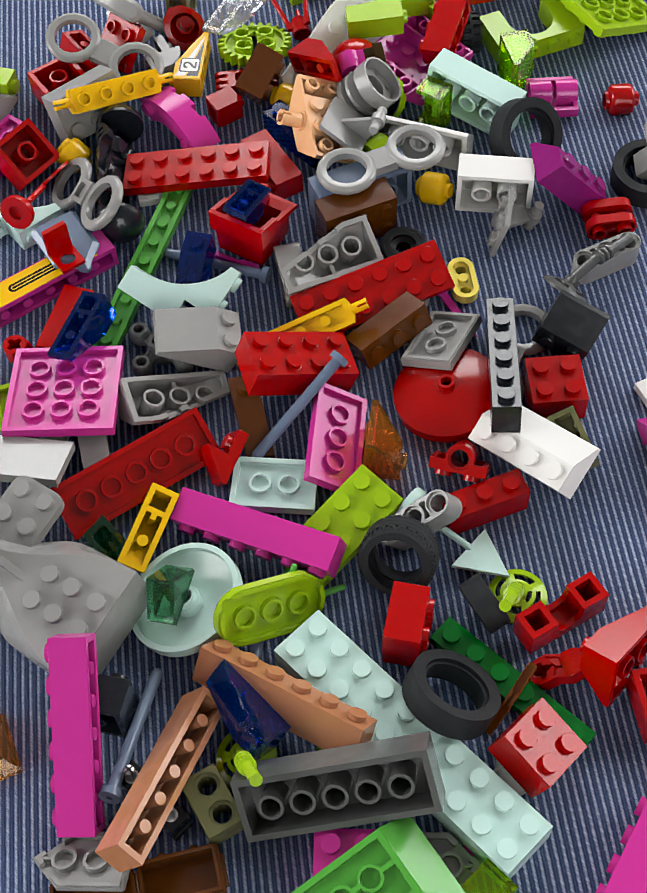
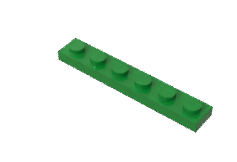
[430,617,597,761]

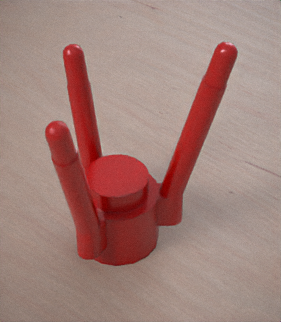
[270,0,311,40]

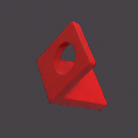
[41,220,86,274]

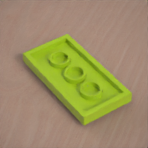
[303,464,404,587]

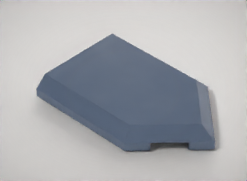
[31,211,100,273]

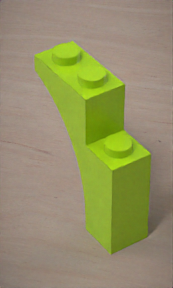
[345,0,432,39]

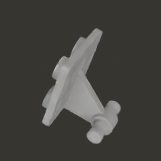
[319,96,387,151]
[487,188,544,257]

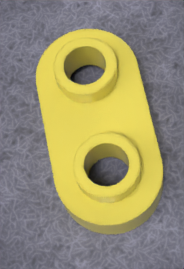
[448,257,479,304]

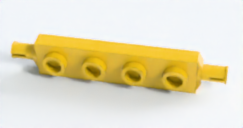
[53,68,174,114]
[236,298,370,366]

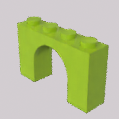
[480,0,585,69]

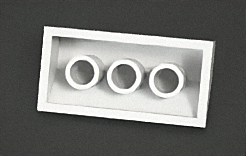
[372,115,474,171]
[468,406,600,499]

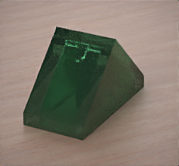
[82,515,126,561]
[146,565,195,626]

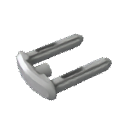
[93,0,166,35]

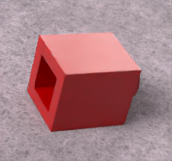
[205,86,244,128]

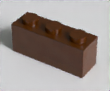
[346,291,433,370]

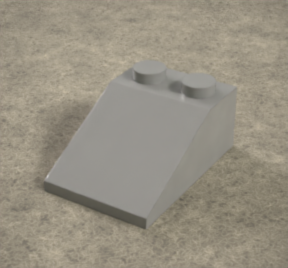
[152,306,241,373]

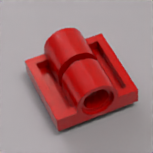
[101,12,146,74]
[428,440,492,483]

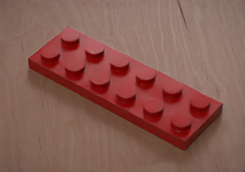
[123,140,271,196]
[289,239,455,333]
[50,407,220,540]

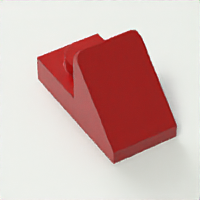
[200,429,249,487]

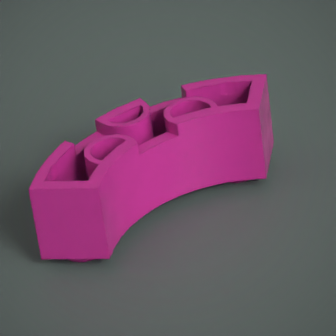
[140,86,221,148]

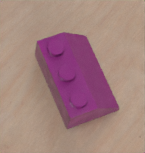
[530,142,606,215]

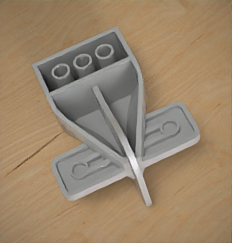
[0,475,155,675]

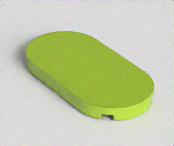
[213,570,325,647]

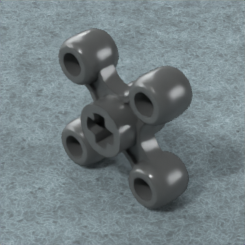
[129,322,195,377]

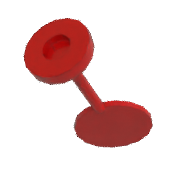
[0,160,69,229]

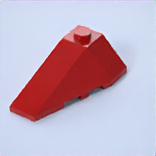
[579,606,647,708]

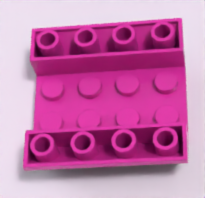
[374,15,474,106]

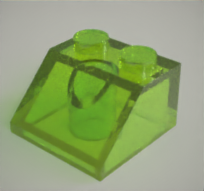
[497,29,537,89]

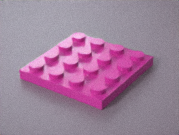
[1,345,125,437]

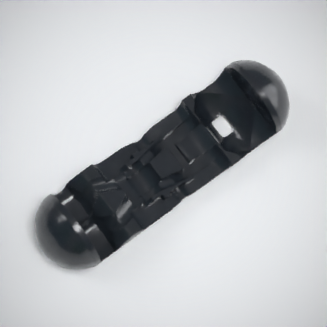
[95,104,145,244]

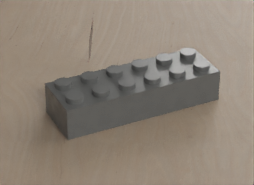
[230,731,446,843]

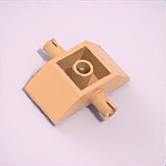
[276,74,356,164]

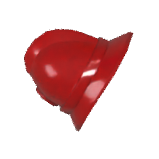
[163,5,207,51]

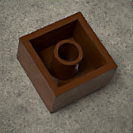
[236,42,285,105]

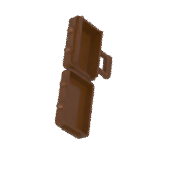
[49,843,230,893]

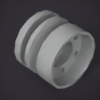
[336,57,401,117]

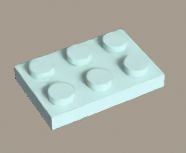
[229,456,318,515]

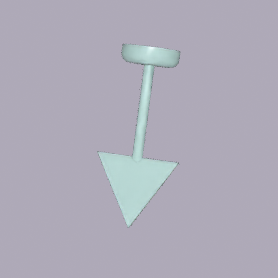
[397,487,509,578]

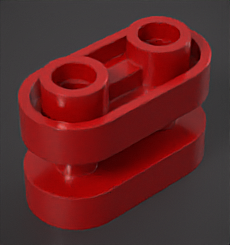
[580,197,637,240]

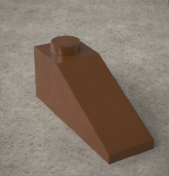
[228,376,275,458]

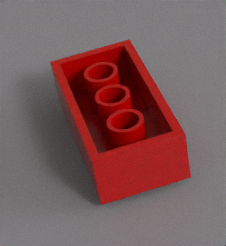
[235,332,359,396]

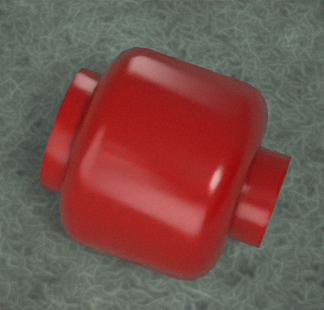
[602,83,639,116]

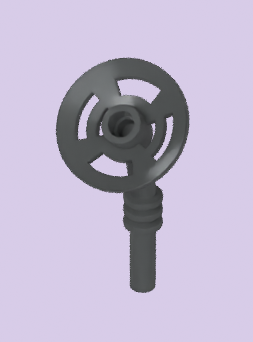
[542,233,633,302]

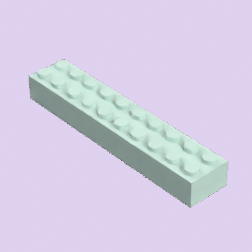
[274,610,553,885]

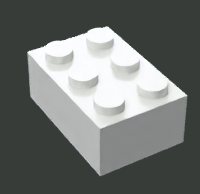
[455,153,535,213]

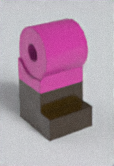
[338,42,386,77]

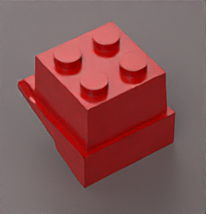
[208,183,298,266]

